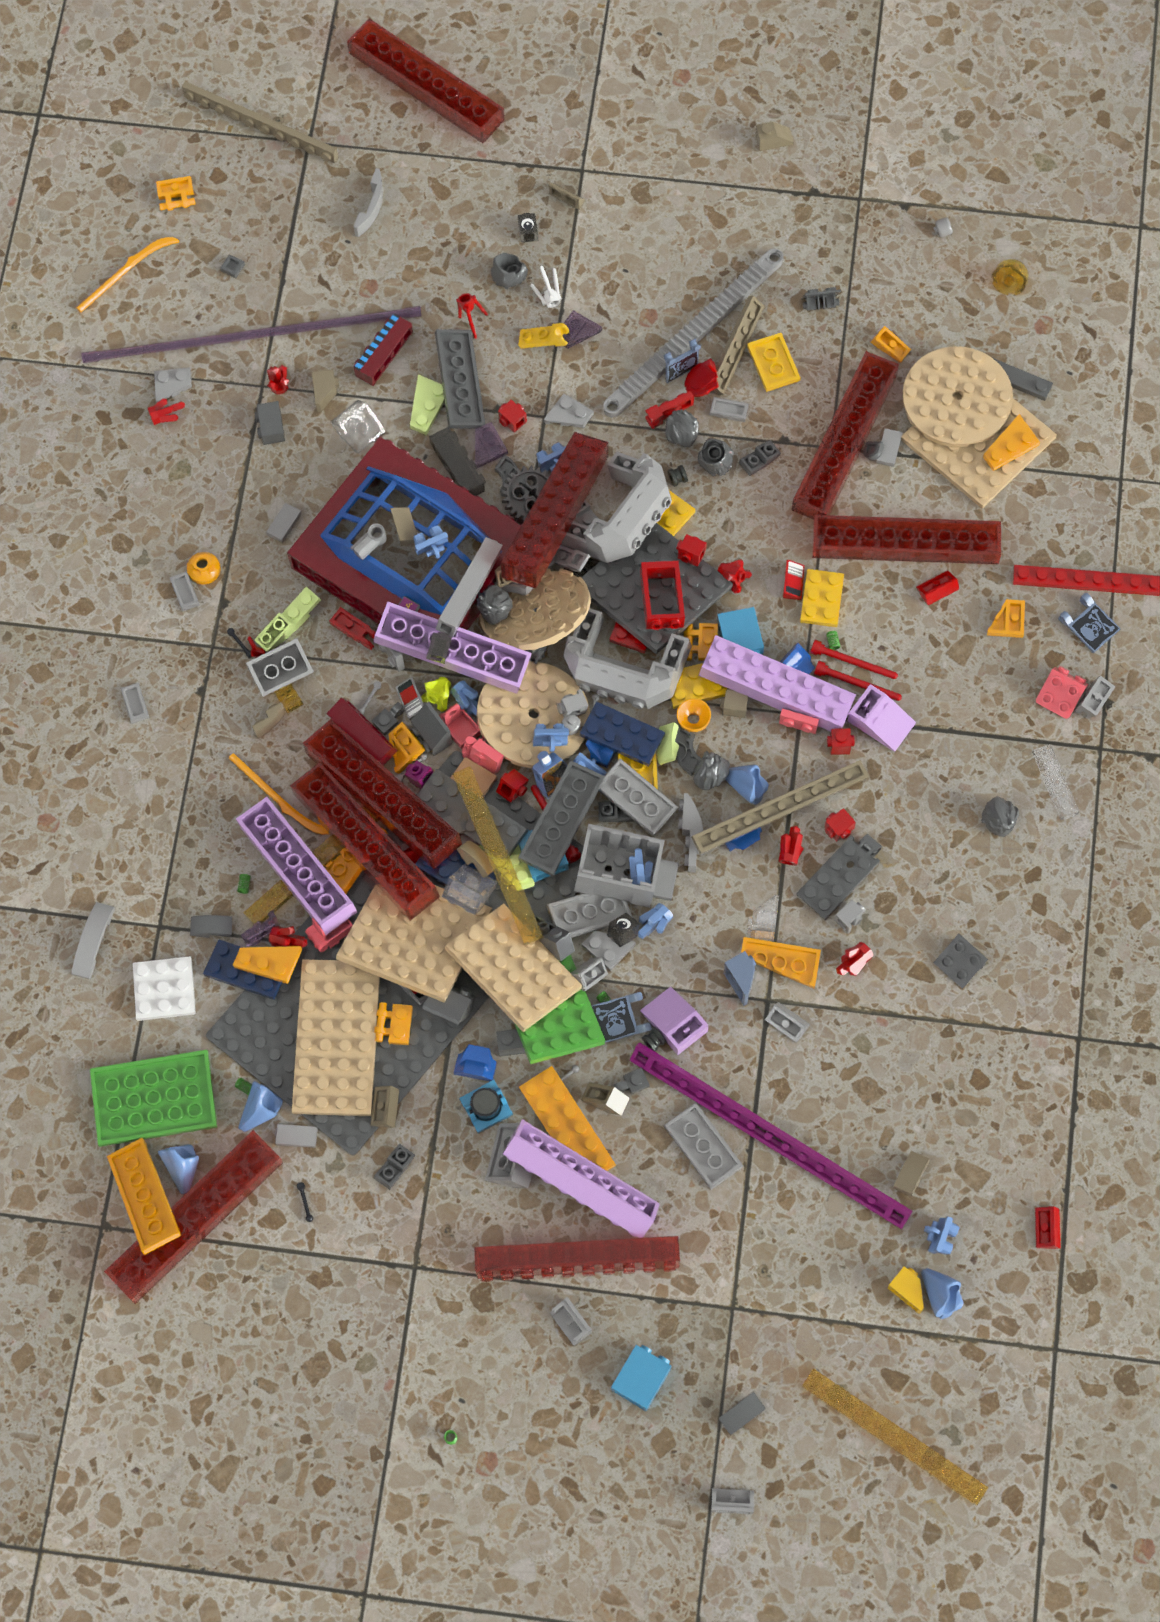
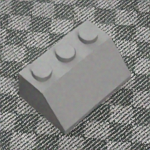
[245,638,314,697]
[485,1123,543,1188]

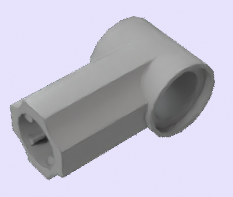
[351,523,387,560]

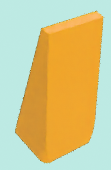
[871,326,912,363]

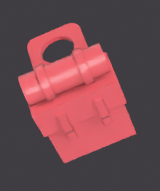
[439,703,481,749]
[462,736,504,775]
[305,918,353,952]

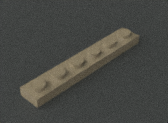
[714,295,765,395]

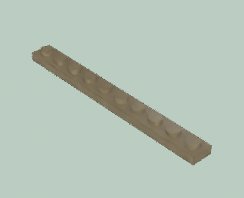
[182,81,338,163]
[691,760,869,855]

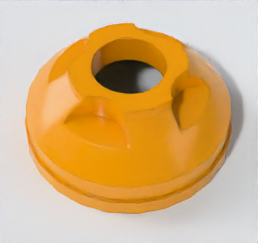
[187,552,221,585]
[677,698,711,732]

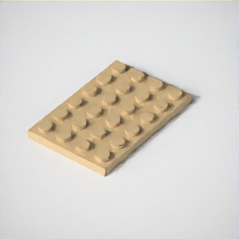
[445,904,582,1032]

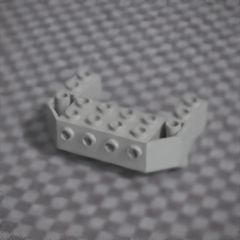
[556,452,672,563]
[563,608,692,709]

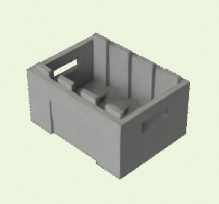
[574,824,665,908]

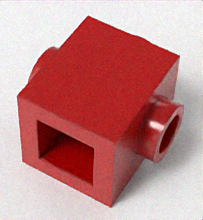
[498,399,527,433]
[676,534,707,567]
[827,728,855,755]
[496,769,529,803]
[825,808,856,842]

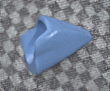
[725,765,769,805]
[238,1081,283,1132]
[158,1144,199,1194]
[921,1268,963,1319]

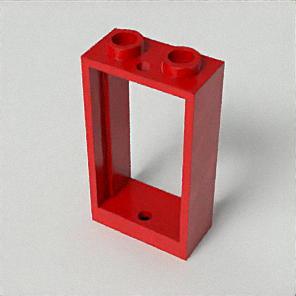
[640,561,685,630]

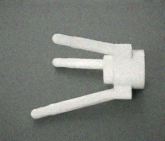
[530,266,562,308]

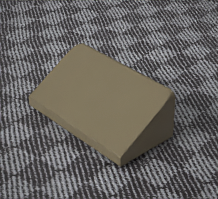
[549,182,585,209]
[390,507,417,546]
[370,1086,399,1128]

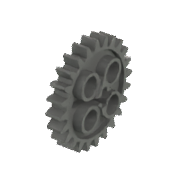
[501,465,560,525]

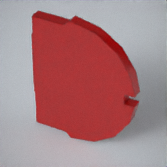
[684,358,719,397]

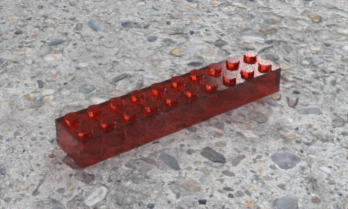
[347,18,505,144]
[792,351,900,524]
[501,432,608,589]
[812,515,1001,565]
[302,719,462,869]
[290,762,440,921]
[104,1130,283,1304]
[474,1236,680,1282]

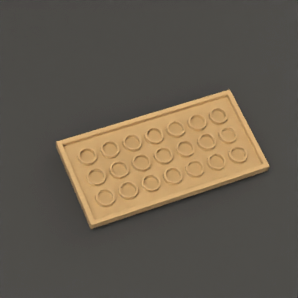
[292,959,380,1116]

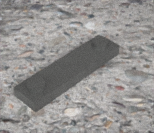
[991,357,1053,401]

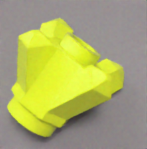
[421,677,451,712]

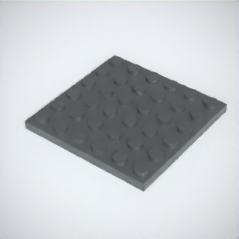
[581,523,733,654]

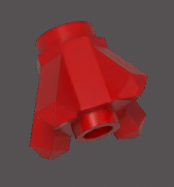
[717,559,752,593]

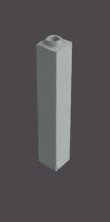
[436,537,503,638]

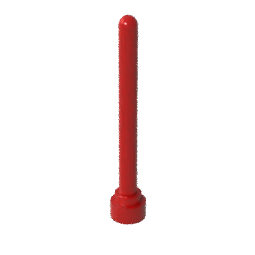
[810,639,898,679]
[814,661,902,701]
[530,785,582,863]

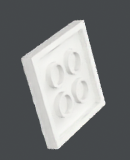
[133,956,196,1021]

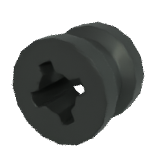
[668,465,688,487]
[642,1028,666,1052]

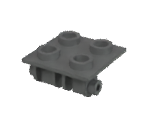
[801,287,841,311]
[933,933,988,989]

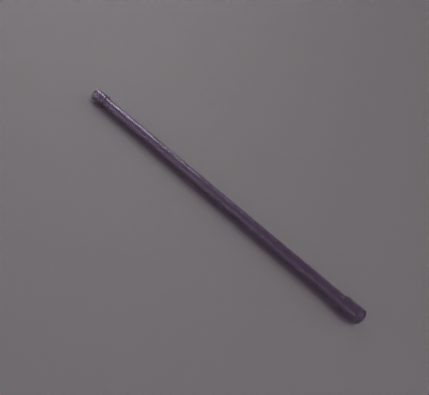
[81,306,422,363]

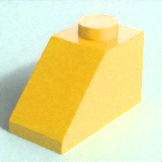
[887,1267,924,1315]

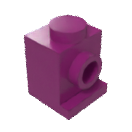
[405,761,434,789]

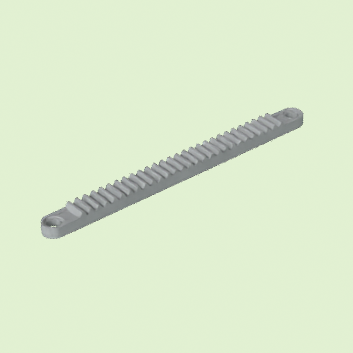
[603,248,784,418]

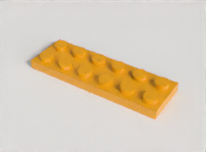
[519,1066,616,1171]
[107,1138,181,1254]

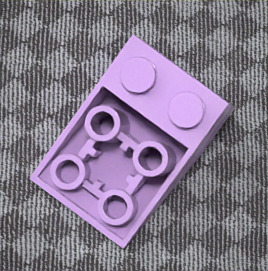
[847,684,916,752]
[640,987,708,1056]

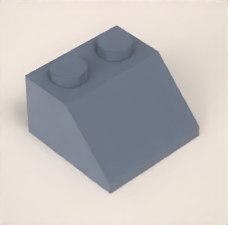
[724,951,756,1006]

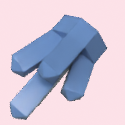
[450,681,480,716]
[629,848,653,885]
[638,903,673,939]

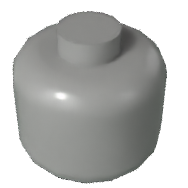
[934,217,953,237]
[562,714,581,735]

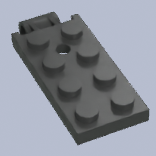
[796,834,882,920]

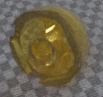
[992,259,1029,295]

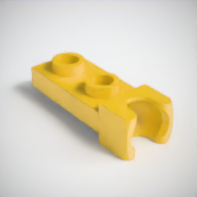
[518,323,569,349]

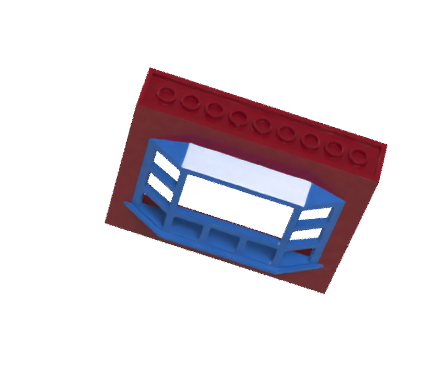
[287,437,531,630]

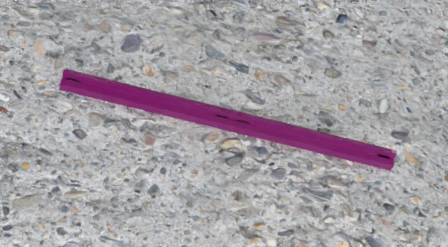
[629,1042,913,1229]

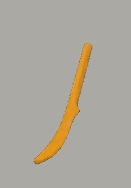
[76,237,179,313]
[229,753,336,835]

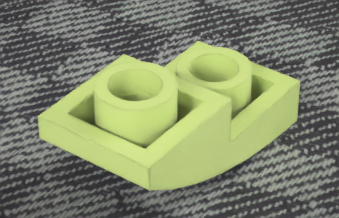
[657,722,679,765]

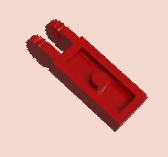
[329,607,376,650]

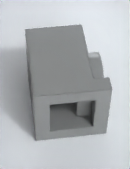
[557,689,588,717]
[834,899,866,934]

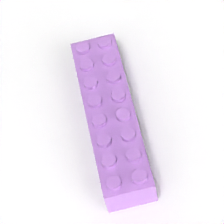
[374,602,532,694]
[698,635,856,732]
[236,797,357,935]
[503,1119,660,1239]

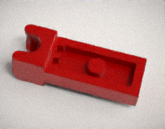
[645,391,694,429]

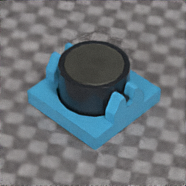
[459,1080,513,1133]

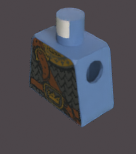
[532,751,567,799]

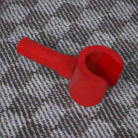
[247,636,265,658]

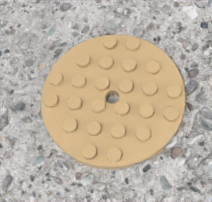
[902,346,1013,447]
[480,568,591,650]
[476,661,590,768]

